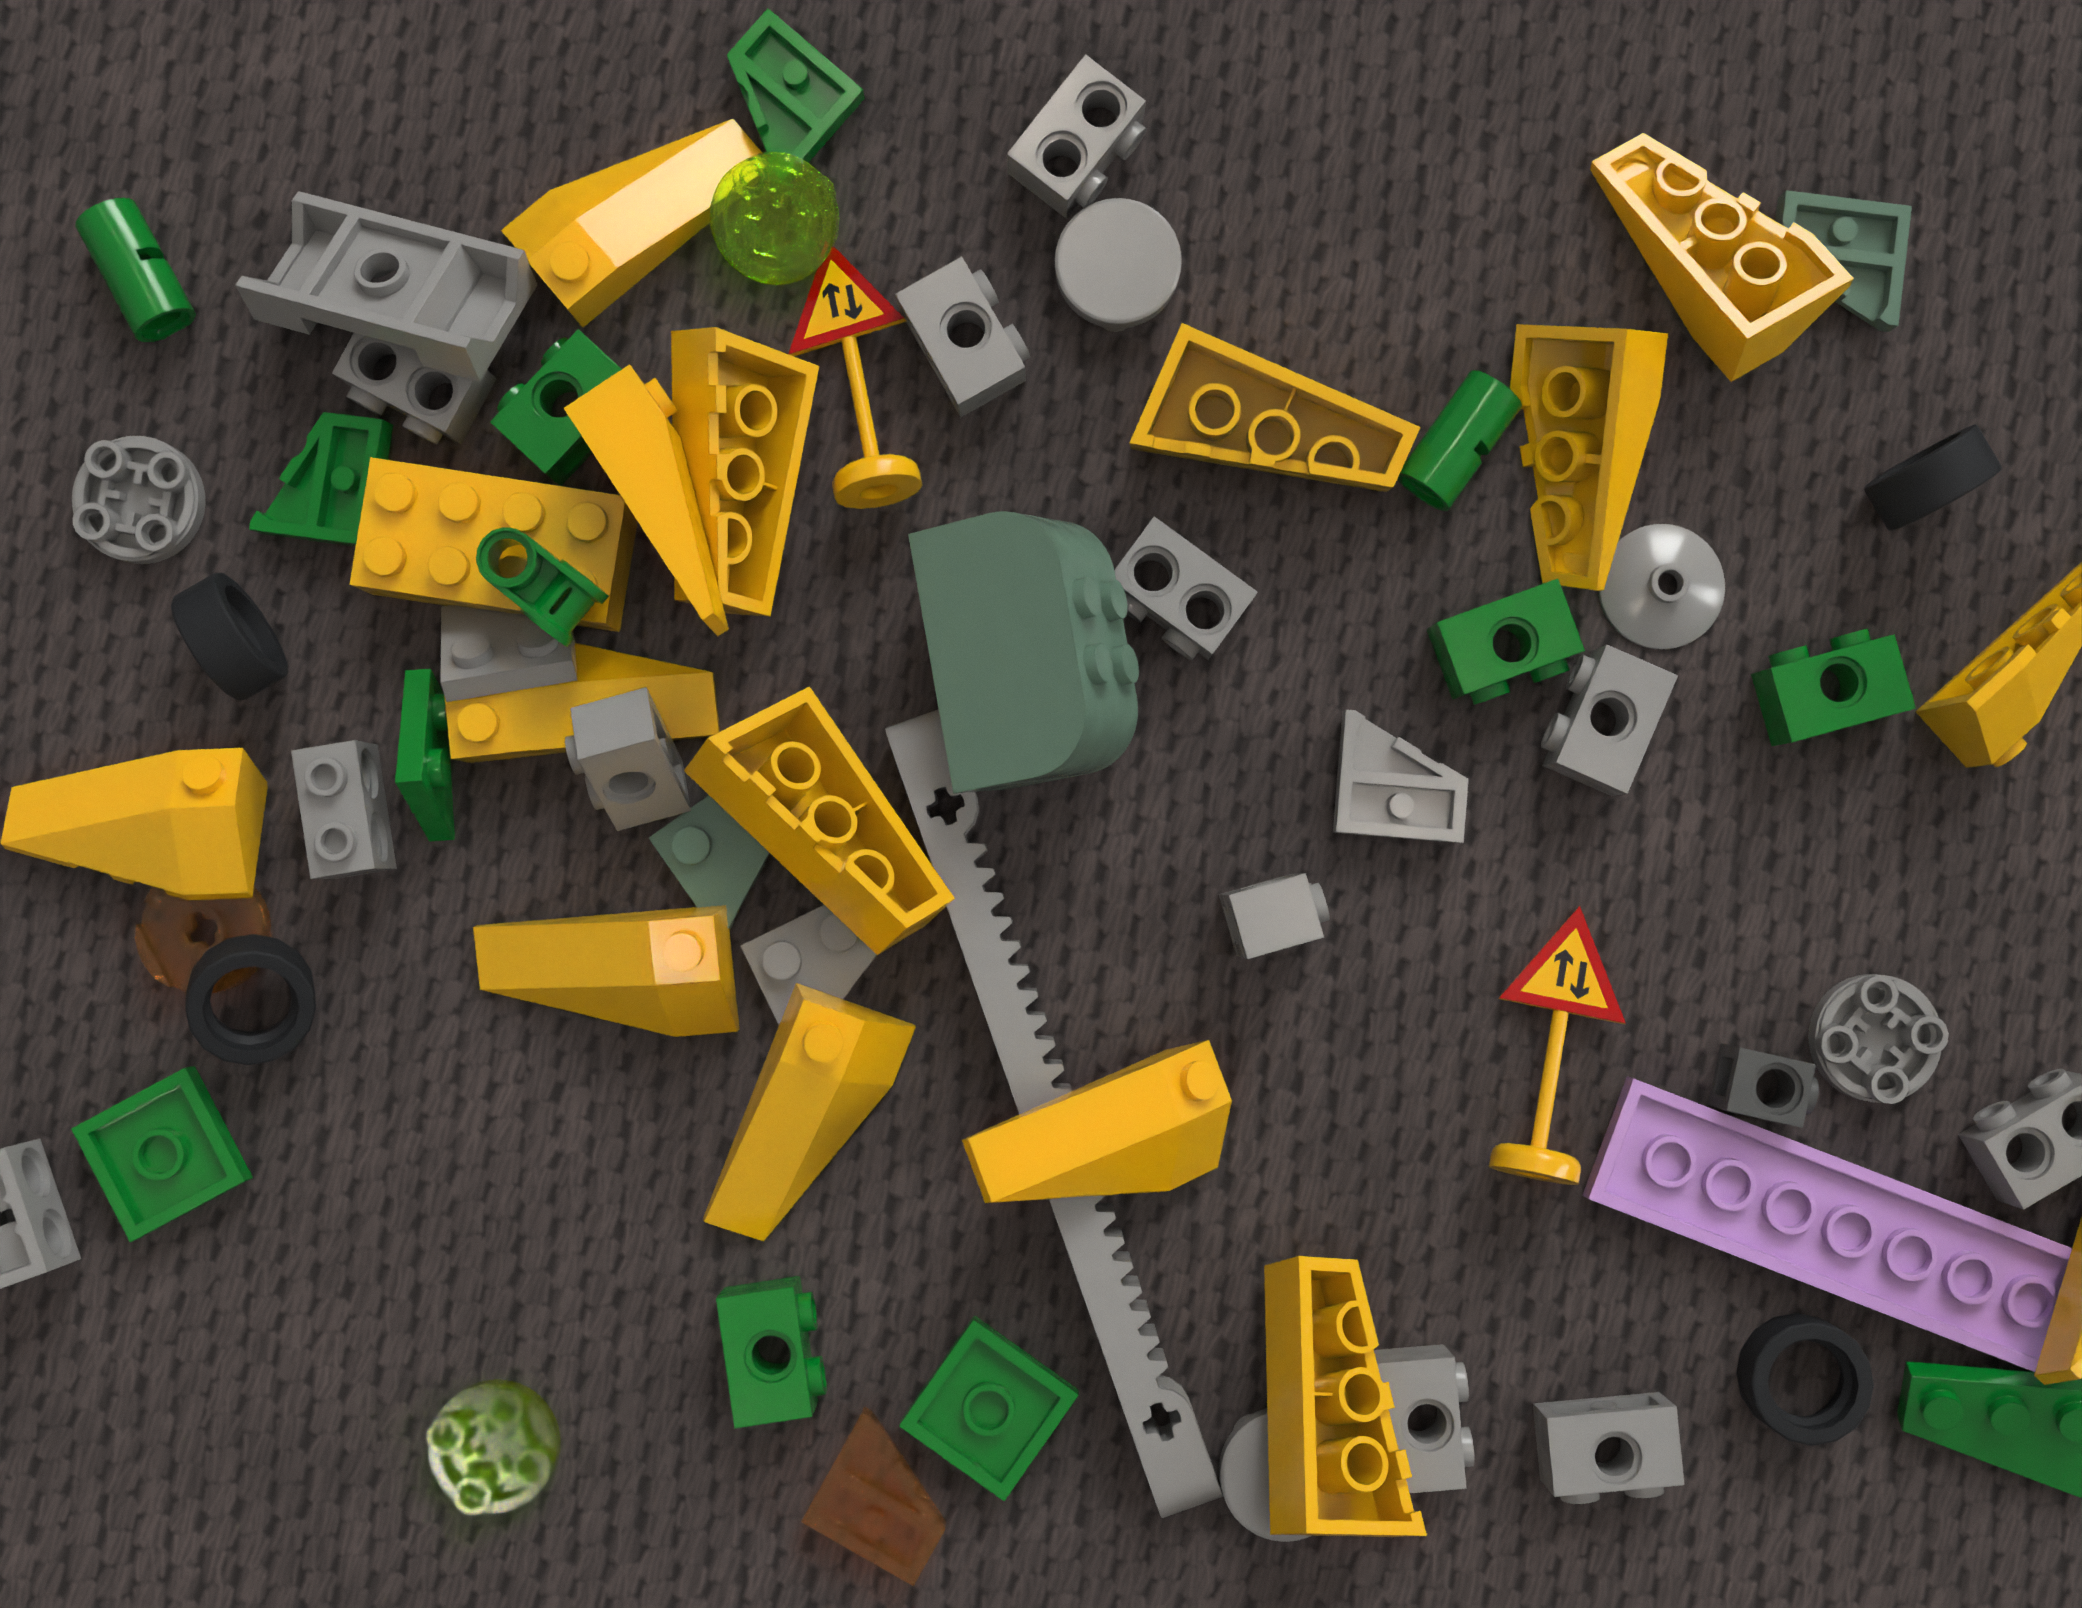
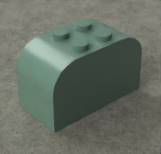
[908,511,1139,794]

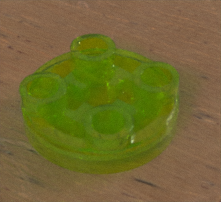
[710,152,839,285]
[426,1379,561,1515]

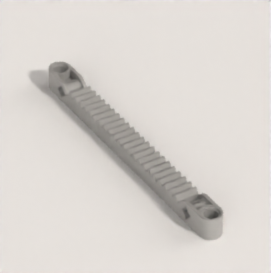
[885,709,1223,1518]

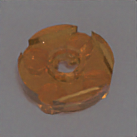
[135,886,273,994]

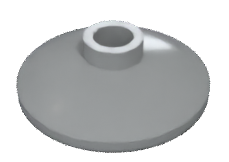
[1598,524,1725,650]

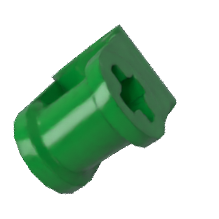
[476,528,609,647]

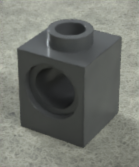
[1708,1043,1819,1128]

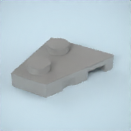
[440,605,577,702]

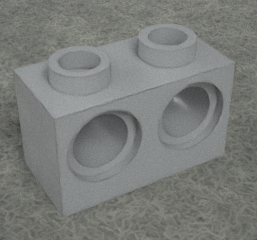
[1007,54,1147,219]
[332,333,497,445]
[1114,516,1258,660]
[291,740,397,879]
[1218,873,1330,959]
[1958,1069,2082,1209]
[0,1139,81,1289]

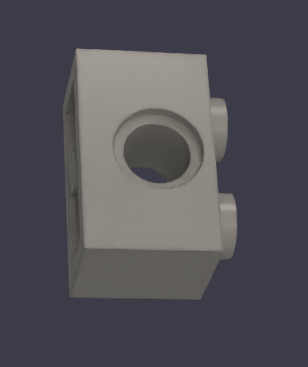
[895,256,1030,418]
[1541,645,1678,796]
[565,687,691,831]
[1374,1344,1475,1493]
[1533,1392,1684,1504]

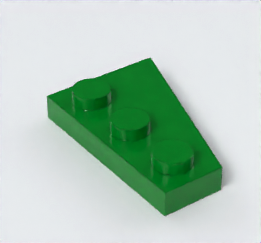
[1897,1361,2082,1498]

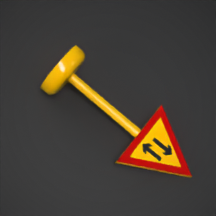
[788,240,922,509]
[1489,906,1626,1185]

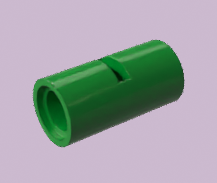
[75,198,196,342]
[1398,370,1522,511]

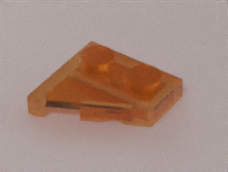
[801,1407,947,1586]

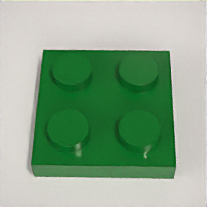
[71,1066,253,1242]
[899,1315,1079,1501]

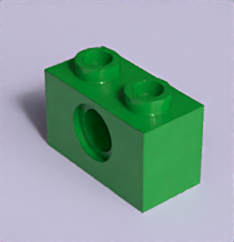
[490,329,622,486]
[1427,579,1585,705]
[1751,628,1916,746]
[716,1276,827,1429]

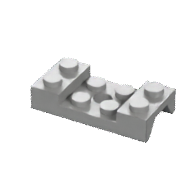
[235,191,537,382]

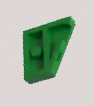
[727,8,865,188]
[249,412,394,547]
[395,669,455,842]

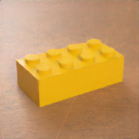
[349,457,637,632]

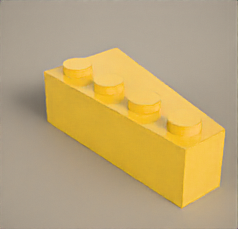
[1129,323,1421,492]
[671,327,819,617]
[684,686,955,955]
[1264,1256,1427,1537]

